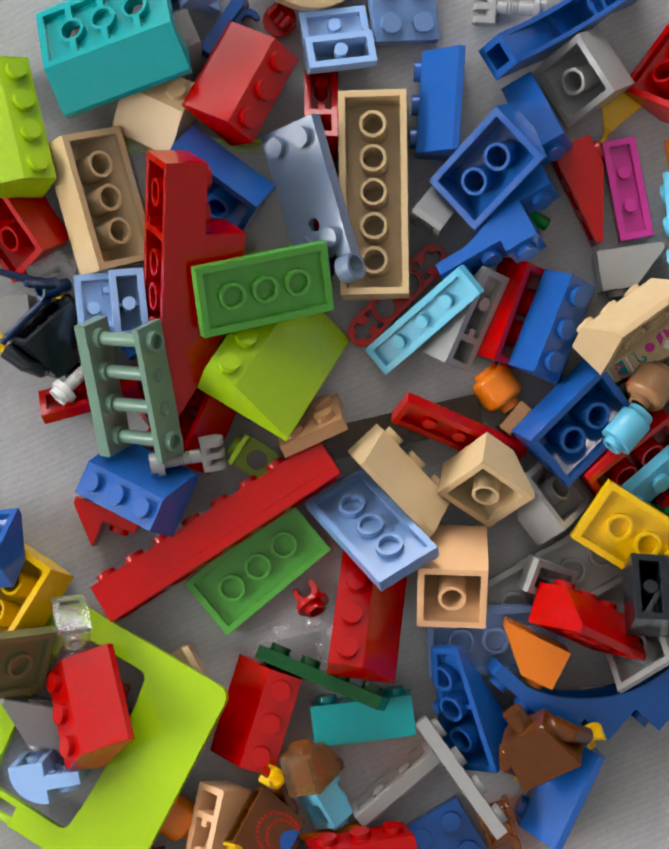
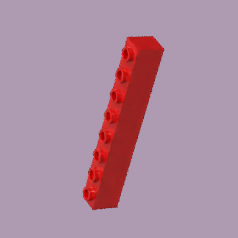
[90,441,345,622]

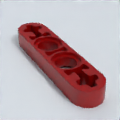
[347,244,447,347]

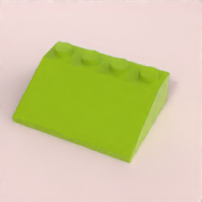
[0,56,57,198]
[197,312,350,442]

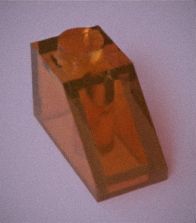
[279,739,345,797]

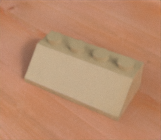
[49,126,145,274]

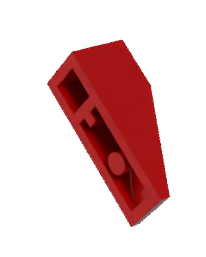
[304,70,338,162]
[550,134,605,247]

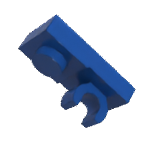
[201,0,260,59]

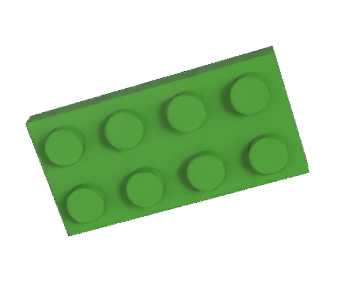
[190,240,334,338]
[185,507,331,636]

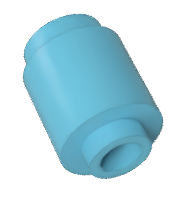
[602,403,653,455]

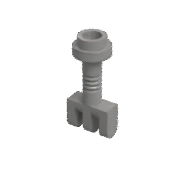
[472,0,547,26]
[148,434,227,476]

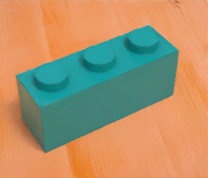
[310,685,416,748]

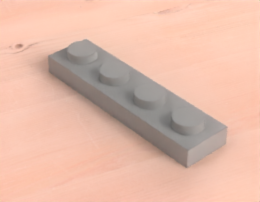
[415,715,508,840]

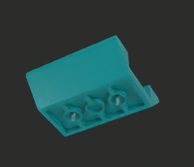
[36,0,193,119]

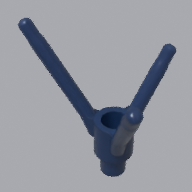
[0,268,72,345]

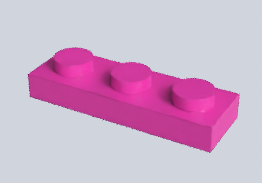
[600,136,654,243]

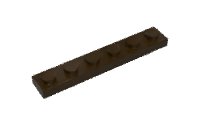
[284,394,483,460]

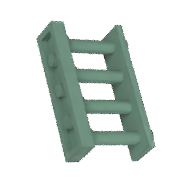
[74,315,184,464]

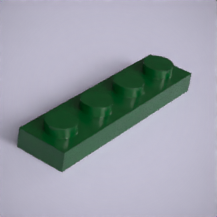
[255,642,390,711]

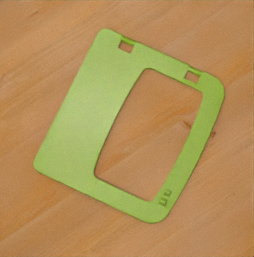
[0,601,229,849]

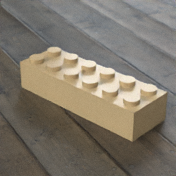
[338,89,410,300]

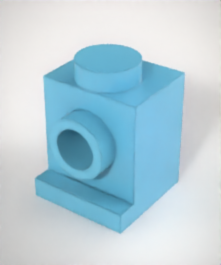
[297,774,354,831]

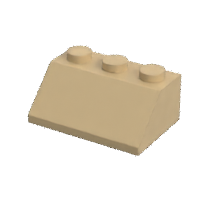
[572,278,669,375]
[347,423,450,538]

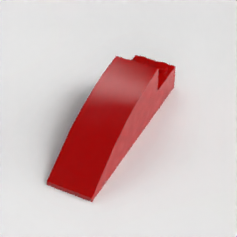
[141,150,246,429]

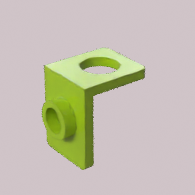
[227,434,279,478]

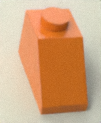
[502,616,571,690]

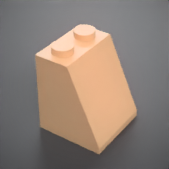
[417,525,489,629]

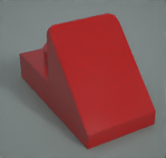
[73,495,141,546]

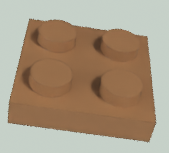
[278,393,348,458]

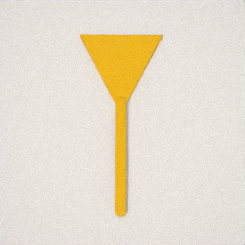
[599,93,641,144]

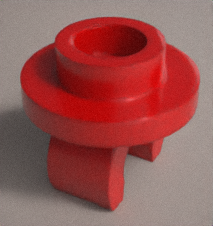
[263,3,296,38]
[293,580,329,618]

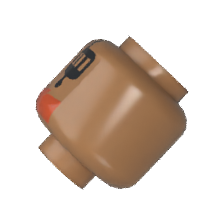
[624,361,669,412]

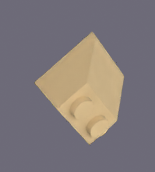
[112,77,196,150]
[437,432,535,527]

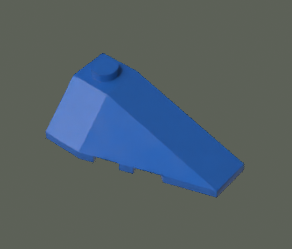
[431,645,509,773]

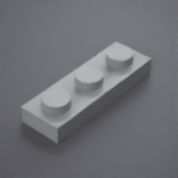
[350,739,441,827]

